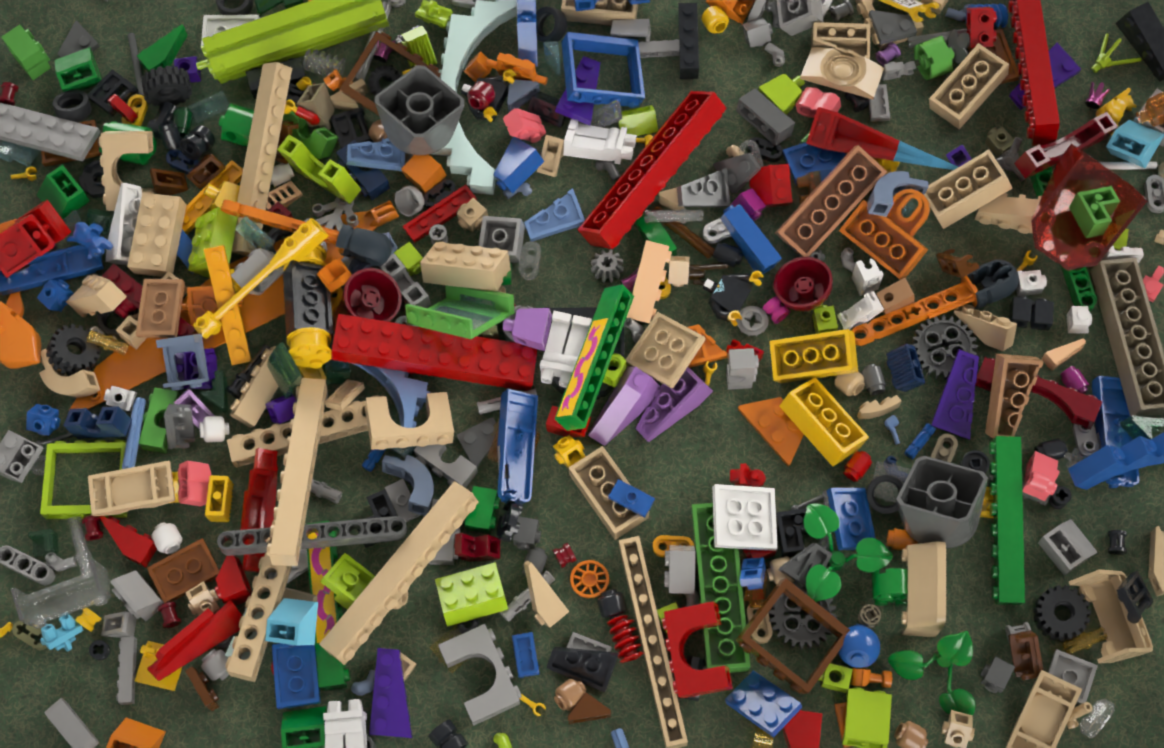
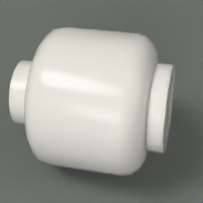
[199,416,229,443]
[151,522,182,554]

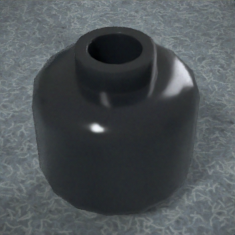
[597,589,627,620]

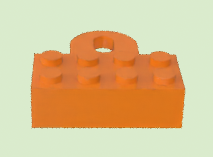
[839,189,930,280]

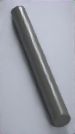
[127,33,144,96]

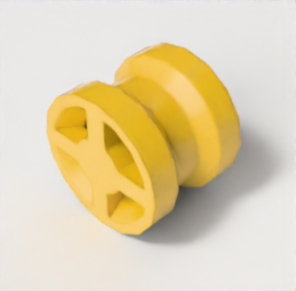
[75,607,102,632]

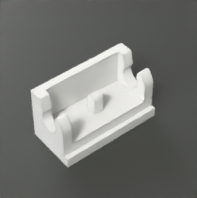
[852,259,883,296]
[838,291,884,331]

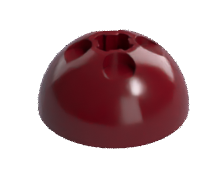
[774,257,833,312]
[343,268,402,322]

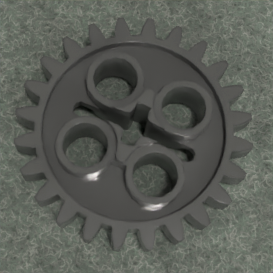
[912,315,978,380]
[768,581,837,650]

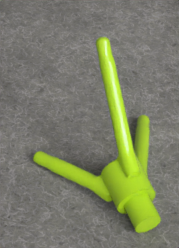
[1091,34,1142,73]

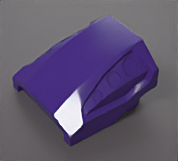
[170,348,217,389]

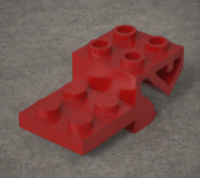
[0,199,71,278]

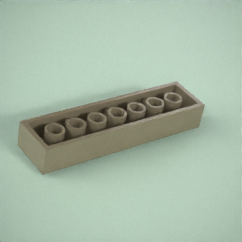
[1090,258,1164,418]

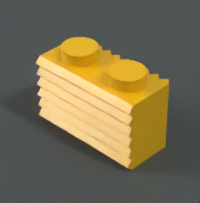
[205,475,234,522]

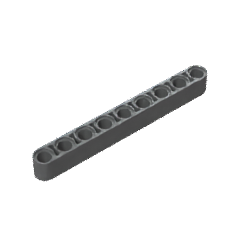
[217,516,407,556]

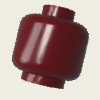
[467,81,495,110]

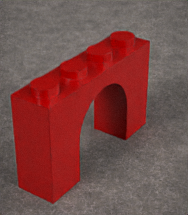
[662,601,733,698]

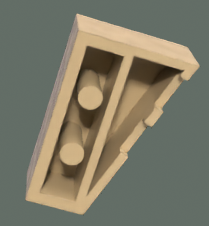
[811,22,870,60]
[975,193,1045,234]
[66,274,127,318]

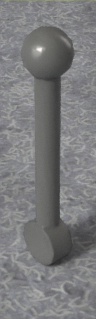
[35,432,75,446]
[791,490,828,510]

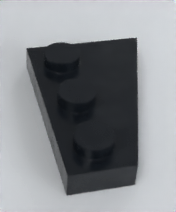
[546,647,620,692]

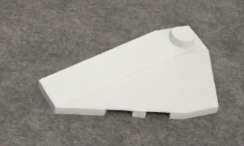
[105,183,142,265]

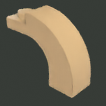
[39,348,100,398]

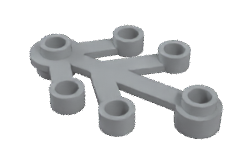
[304,197,359,252]

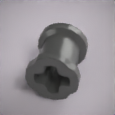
[829,0,854,22]

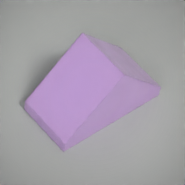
[174,389,215,429]

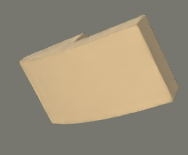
[857,395,901,419]

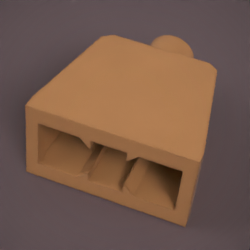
[876,278,914,315]

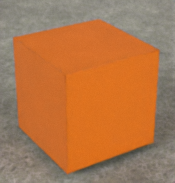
[401,155,447,194]

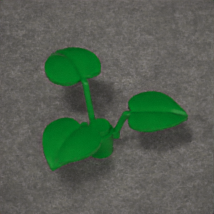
[804,504,893,602]
[888,631,976,715]

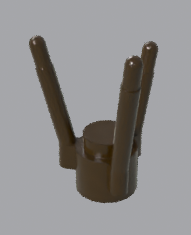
[689,263,729,286]

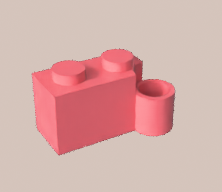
[1022,451,1059,501]

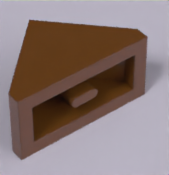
[186,154,226,189]
[150,168,188,196]
[568,692,611,724]

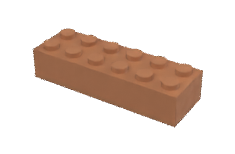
[775,145,887,257]

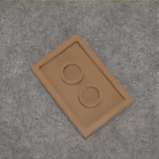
[136,279,185,338]

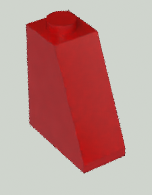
[782,710,823,748]

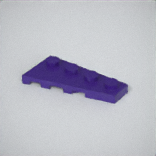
[1009,42,1081,110]
[555,56,601,126]
[369,648,413,738]

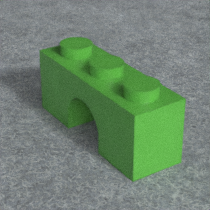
[282,106,339,159]
[139,387,181,454]

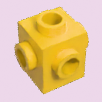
[553,435,586,468]

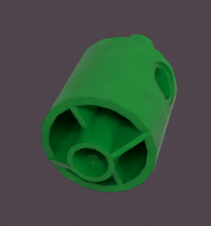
[219,103,254,147]
[99,121,157,165]

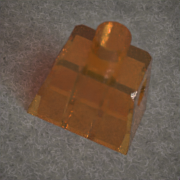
[1136,91,1164,127]

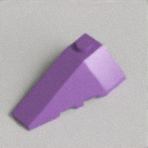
[587,366,660,446]
[635,367,713,442]

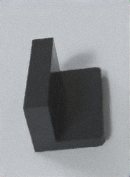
[527,92,566,128]

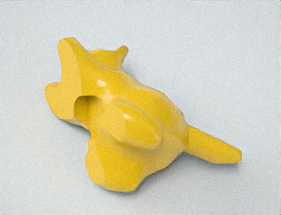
[1096,88,1137,137]

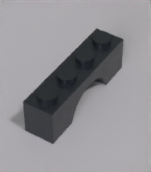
[678,3,699,79]

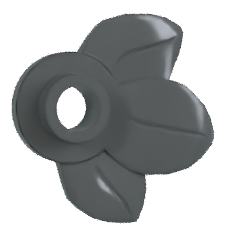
[947,29,970,63]

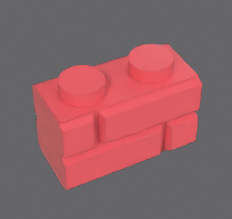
[503,108,546,143]

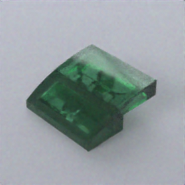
[267,342,302,398]

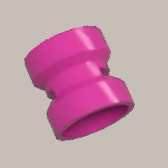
[763,296,790,324]

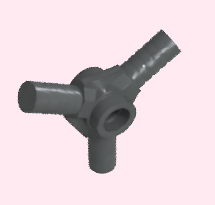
[995,137,1025,182]

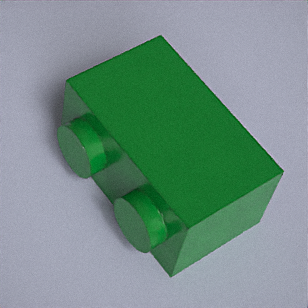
[465,486,501,534]

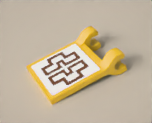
[879,0,939,22]

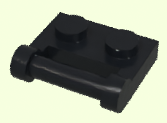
[87,70,138,117]
[331,107,373,149]
[1116,571,1153,624]

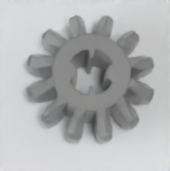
[591,249,624,283]

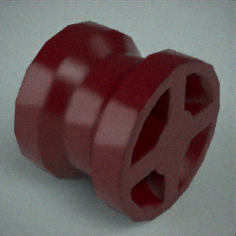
[114,298,137,320]
[552,543,577,568]

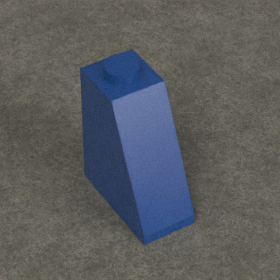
[493,137,545,194]

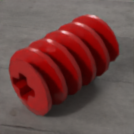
[607,615,644,663]

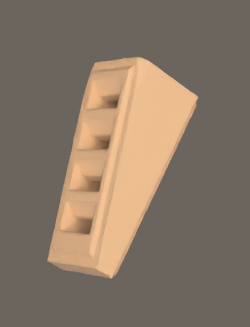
[266,181,303,211]
[1042,338,1086,370]

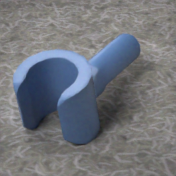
[884,415,900,445]

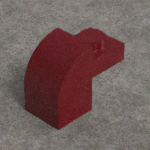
[454,533,500,562]

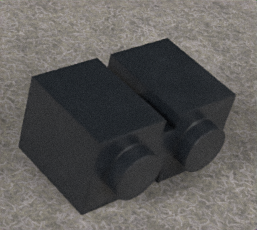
[1009,296,1054,331]

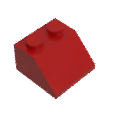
[749,164,792,207]
[215,555,252,606]

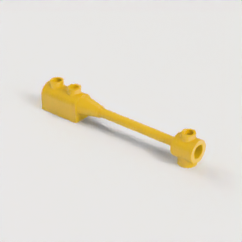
[193,218,328,339]

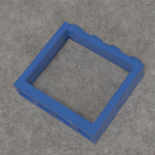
[561,32,645,108]

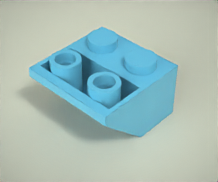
[1106,120,1164,168]
[265,598,318,646]

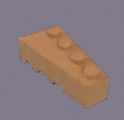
[985,354,1044,439]

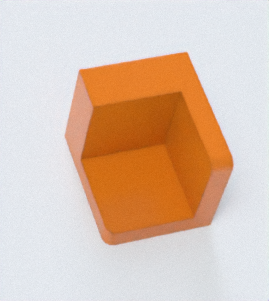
[464,51,492,83]
[317,257,352,293]

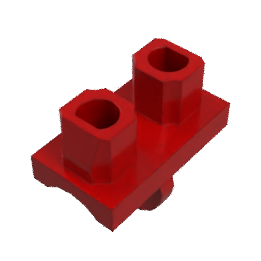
[730,463,766,487]

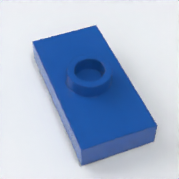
[608,479,655,518]
[512,632,540,678]

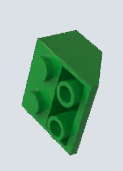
[55,47,102,92]
[37,164,90,220]
[281,706,327,748]

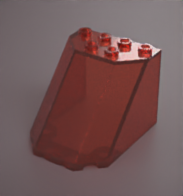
[1031,143,1148,270]

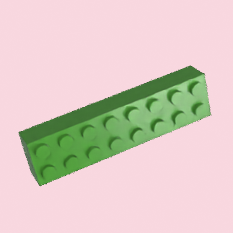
[691,503,750,673]

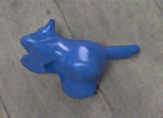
[66,222,113,260]

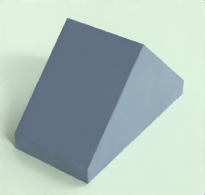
[507,80,540,112]

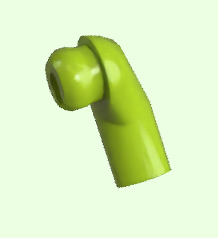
[493,733,512,748]

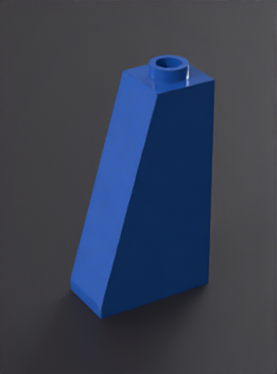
[720,204,782,274]

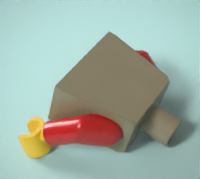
[284,77,334,130]

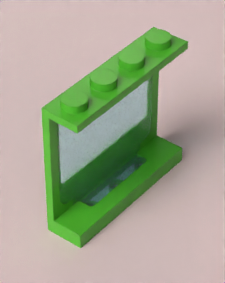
[405,285,515,339]

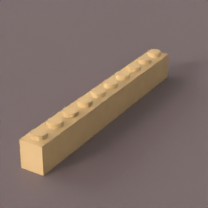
[232,62,292,256]
[267,378,328,566]
[319,481,478,665]
[619,536,688,748]

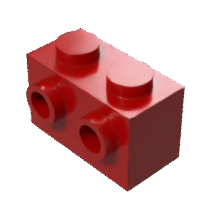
[967,7,997,48]

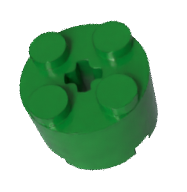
[871,568,908,606]

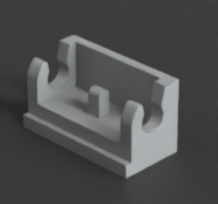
[611,19,651,42]

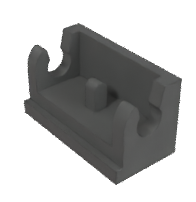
[164,404,195,449]

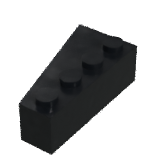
[1115,2,1164,82]

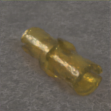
[86,330,129,356]
[1063,627,1108,655]

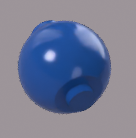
[838,624,880,668]

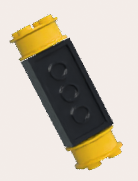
[283,244,333,369]

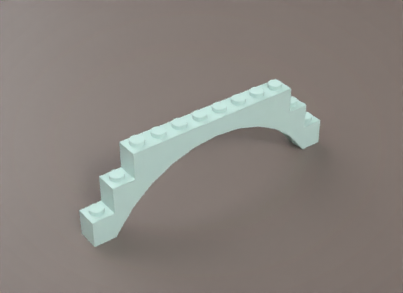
[432,0,517,195]

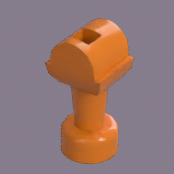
[324,69,353,91]
[851,667,892,688]

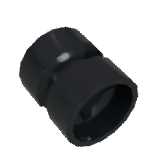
[179,125,215,160]
[960,450,990,474]
[428,719,468,748]

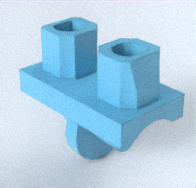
[40,614,84,652]

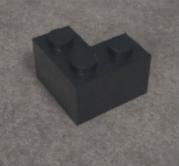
[357,489,402,548]
[776,508,808,558]

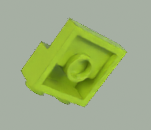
[320,553,375,610]

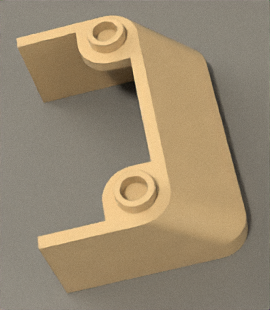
[901,541,946,637]
[1069,570,1153,663]

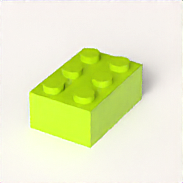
[188,207,238,278]
[435,562,508,627]

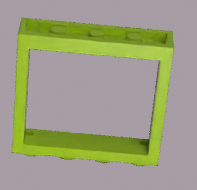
[40,440,128,519]

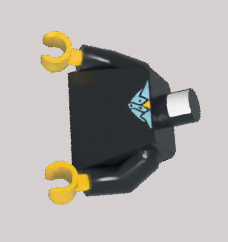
[461,69,516,122]
[702,270,764,326]

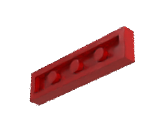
[402,184,477,243]

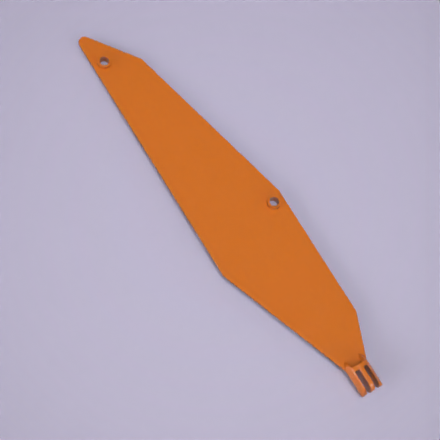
[69,200,399,411]

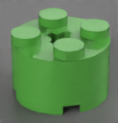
[914,36,954,80]

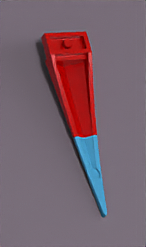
[806,107,958,170]

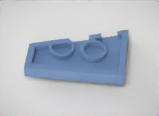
[346,138,405,171]
[524,188,585,242]

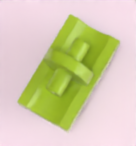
[415,0,453,29]

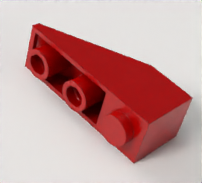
[100,515,157,568]

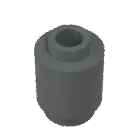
[861,364,886,395]
[522,547,548,576]

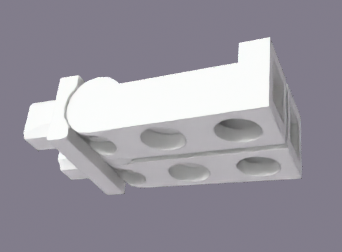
[563,119,637,164]
[540,311,592,388]
[323,699,367,748]

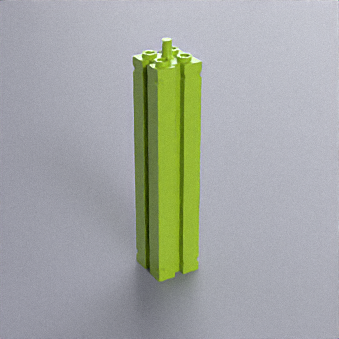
[196,0,390,84]

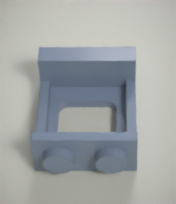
[156,333,209,391]

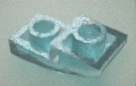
[0,140,39,167]

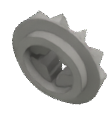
[737,306,769,337]

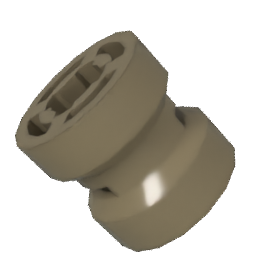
[858,604,881,629]

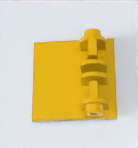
[134,641,182,691]

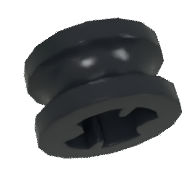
[89,640,110,661]

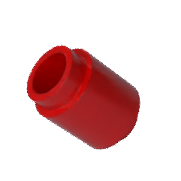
[843,451,872,482]

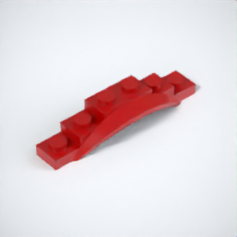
[240,448,278,573]

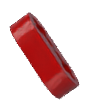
[107,94,139,124]

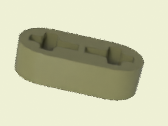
[12,620,47,650]

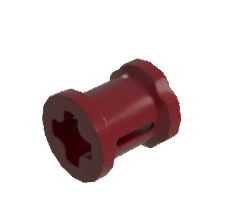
[0,82,19,106]
[82,515,103,541]
[157,602,182,629]

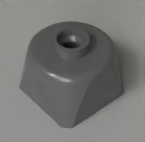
[375,65,464,155]
[896,456,988,548]

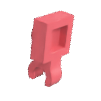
[1143,266,1164,303]

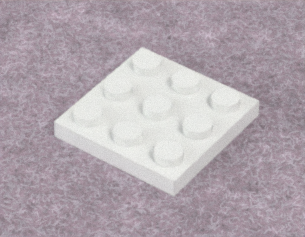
[712,484,777,551]

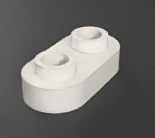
[703,218,731,243]

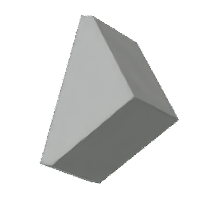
[101,611,137,638]

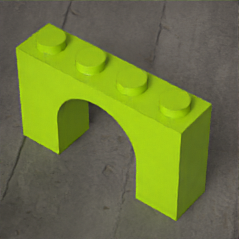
[277,135,361,204]

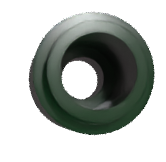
[173,107,193,136]

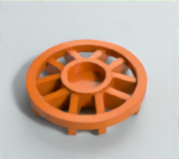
[570,560,609,599]

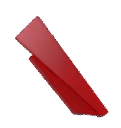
[147,600,242,681]

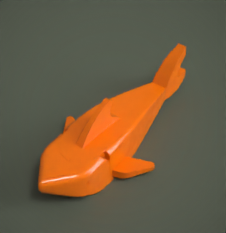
[0,291,42,369]

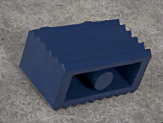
[886,344,925,392]

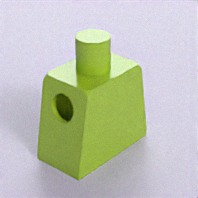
[758,74,805,115]

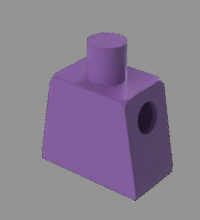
[503,308,552,351]

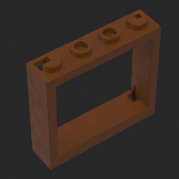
[340,31,441,117]
[736,578,850,694]

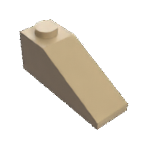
[524,561,569,628]

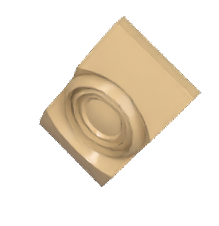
[800,47,884,100]
[88,461,175,516]
[1005,670,1082,748]

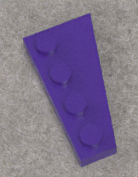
[931,350,979,440]

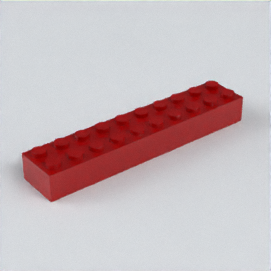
[1008,0,1060,146]
[577,91,727,249]
[331,314,537,391]

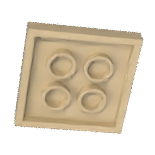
[625,312,706,389]

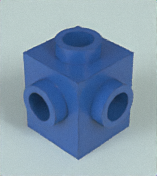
[37,279,74,312]
[26,404,60,436]

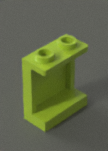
[842,687,892,748]

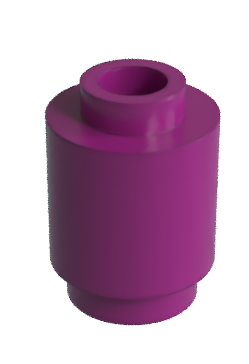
[1060,366,1090,394]

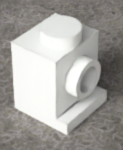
[1016,270,1047,296]
[1067,306,1092,333]
[104,386,137,412]

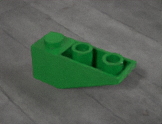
[137,24,188,73]

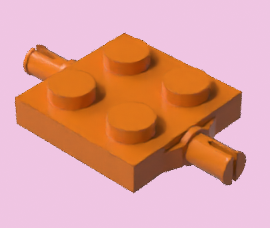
[486,53,548,85]
[181,285,243,327]

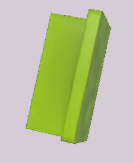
[615,105,658,136]

